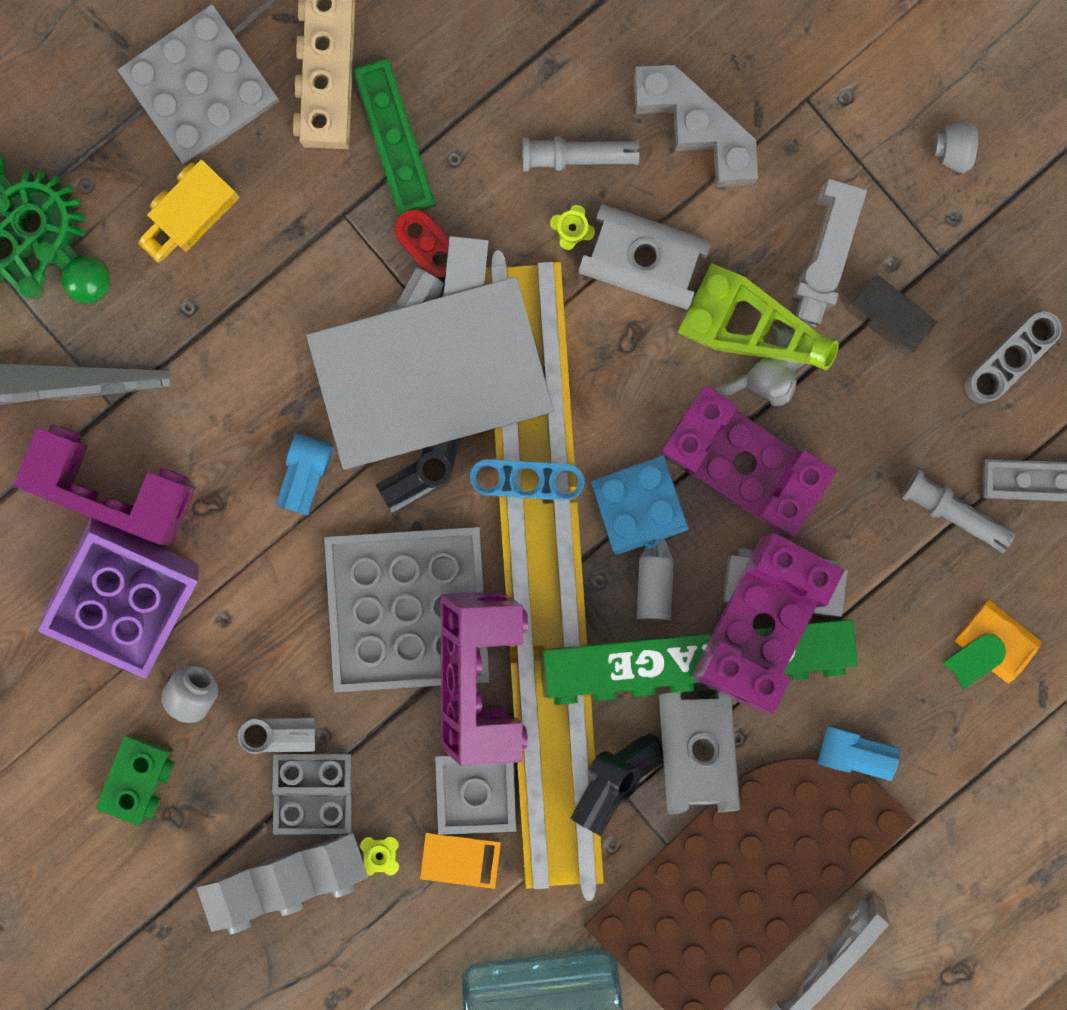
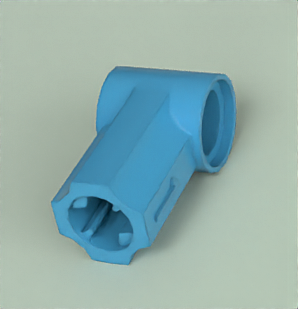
[276,433,334,516]
[817,726,900,781]

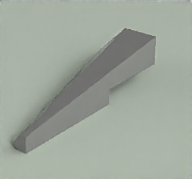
[0,364,172,405]

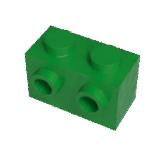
[95,733,176,826]

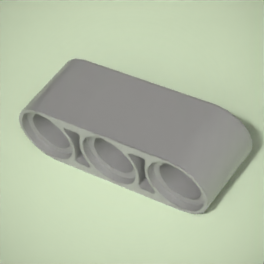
[964,311,1062,404]

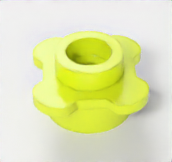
[550,205,595,250]
[360,836,399,876]

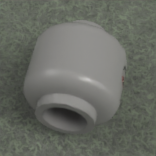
[161,665,218,723]

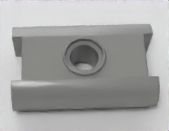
[578,204,712,310]
[659,691,740,814]

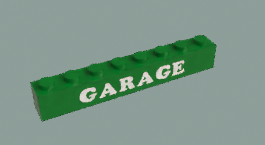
[539,619,858,705]

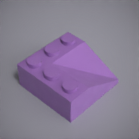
[38,518,199,679]

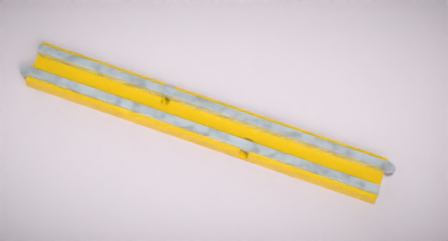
[484,250,604,901]

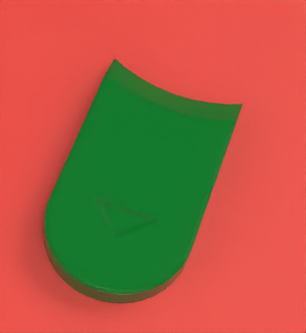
[942,634,1006,690]

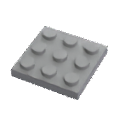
[117,4,280,167]

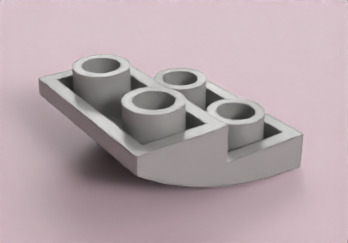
[272,754,352,836]

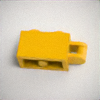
[138,159,240,263]

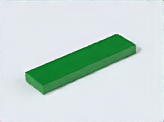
[352,58,436,217]

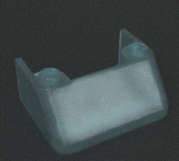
[462,949,623,1010]

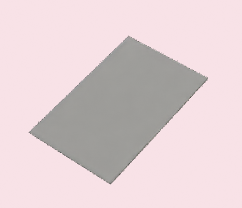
[306,277,554,470]

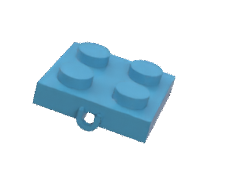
[591,455,689,555]

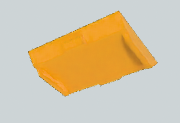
[955,599,1042,684]

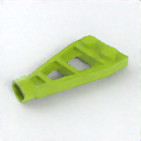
[678,263,839,370]

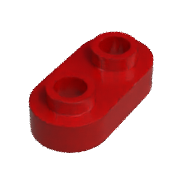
[395,210,449,279]

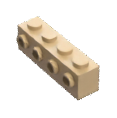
[293,0,355,149]

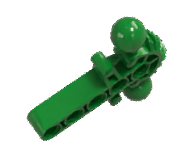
[0,152,111,305]

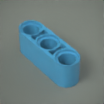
[470,459,585,501]

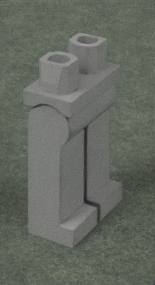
[790,179,867,328]

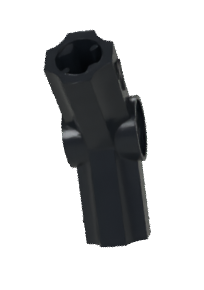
[376,438,461,515]
[570,733,663,836]

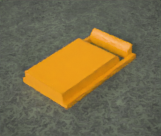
[420,833,501,889]

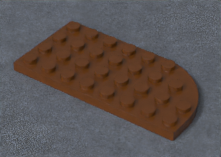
[584,757,916,1010]

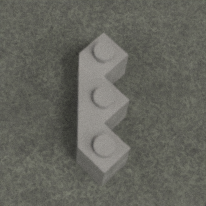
[634,65,758,188]
[196,833,368,935]

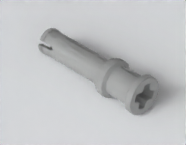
[522,136,639,171]
[900,469,1016,553]

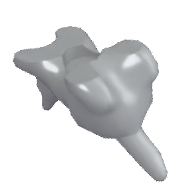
[714,324,812,406]

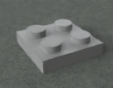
[435,755,516,835]

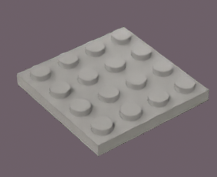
[324,527,490,693]

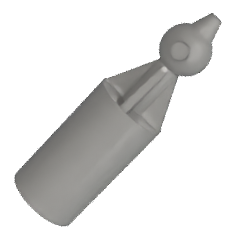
[636,539,674,623]

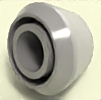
[933,120,978,174]

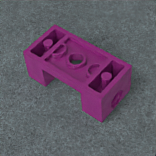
[659,385,837,538]
[13,424,196,546]
[691,533,845,714]
[441,591,528,766]

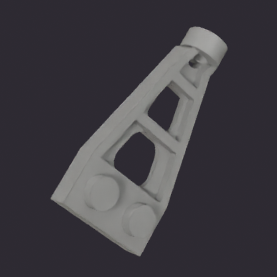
[770,894,889,1010]

